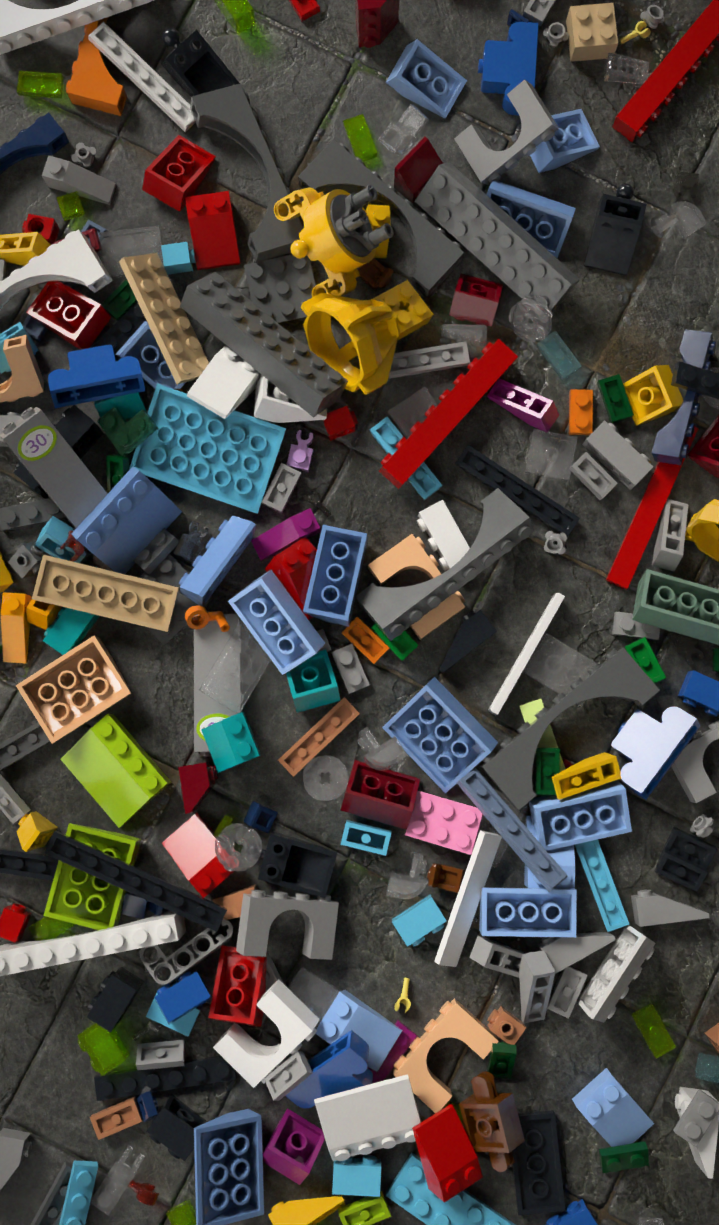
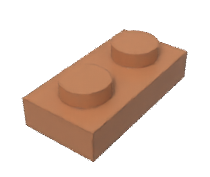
[90,1097,143,1140]

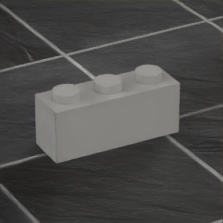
[582,420,653,490]

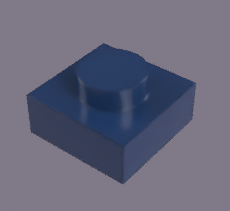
[136,1091,158,1123]

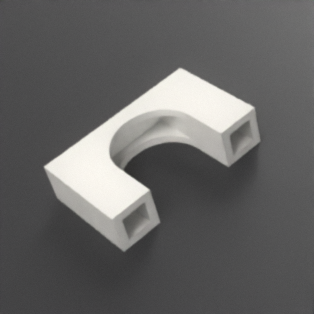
[213,979,320,1088]

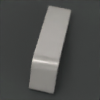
[140,919,233,986]

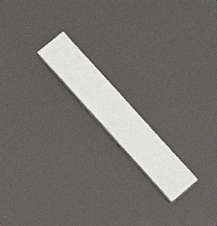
[88,22,196,132]
[488,593,565,715]
[434,830,502,967]

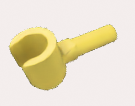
[619,21,651,45]
[395,978,411,1013]

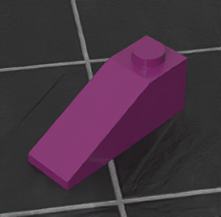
[487,378,559,432]
[251,508,321,561]

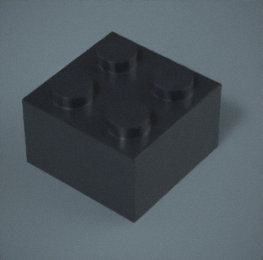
[87,967,145,1033]
[146,1094,207,1161]

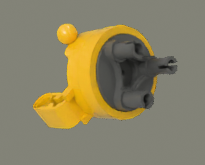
[274,185,394,297]

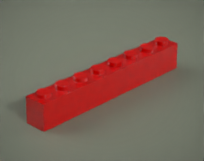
[612,0,719,142]
[379,338,518,489]

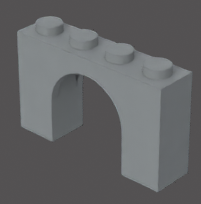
[454,80,559,185]
[671,720,719,803]
[236,890,339,960]

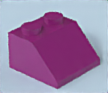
[262,1108,325,1185]

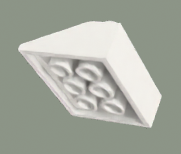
[577,925,655,1023]
[314,1074,421,1161]

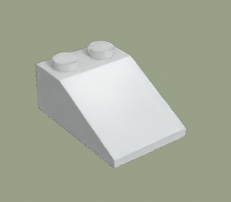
[187,345,261,419]
[254,374,327,423]
[675,1087,719,1179]

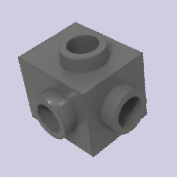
[8,541,49,579]

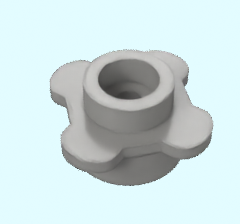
[640,5,664,29]
[543,22,569,47]
[71,143,97,167]
[544,531,567,554]
[690,814,714,838]

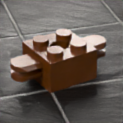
[459,1071,525,1172]

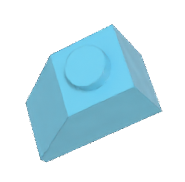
[35,516,86,563]

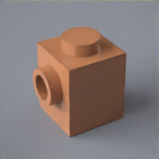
[487,1006,526,1045]

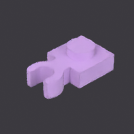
[287,430,313,472]

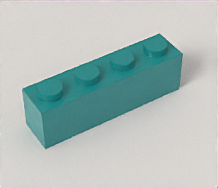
[43,567,100,655]

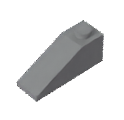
[42,155,116,205]
[652,499,688,571]
[631,890,709,927]
[538,932,616,974]
[470,936,526,978]
[519,950,555,1024]
[0,1128,32,1191]

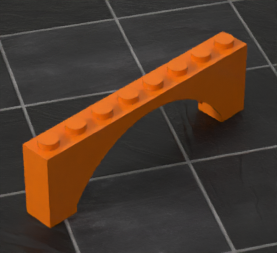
[66,17,127,116]

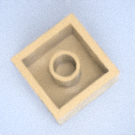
[566,3,618,62]

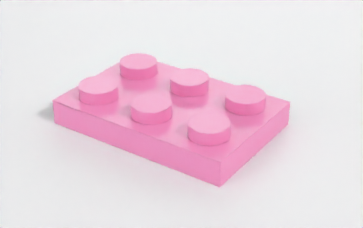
[405,791,483,855]

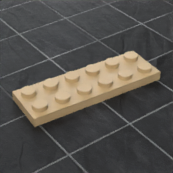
[119,253,209,384]
[32,555,179,632]

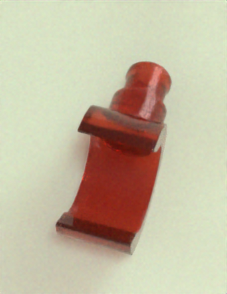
[60,530,84,561]
[128,1180,159,1206]

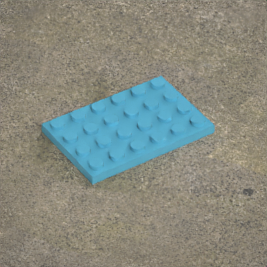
[129,383,286,514]

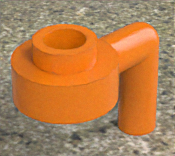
[185,605,230,632]

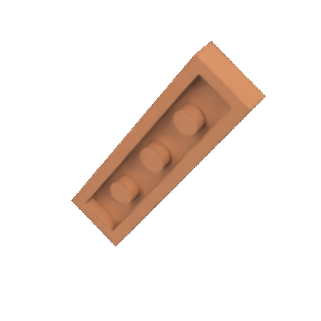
[278,697,360,777]

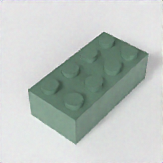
[632,569,719,645]

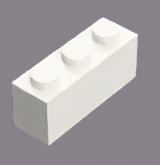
[417,500,470,571]

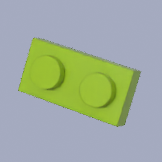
[338,1191,391,1225]

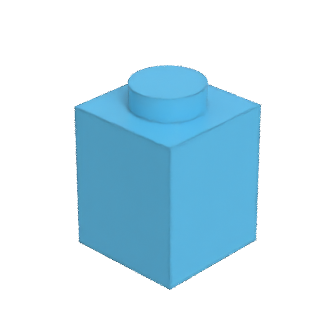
[161,242,196,275]

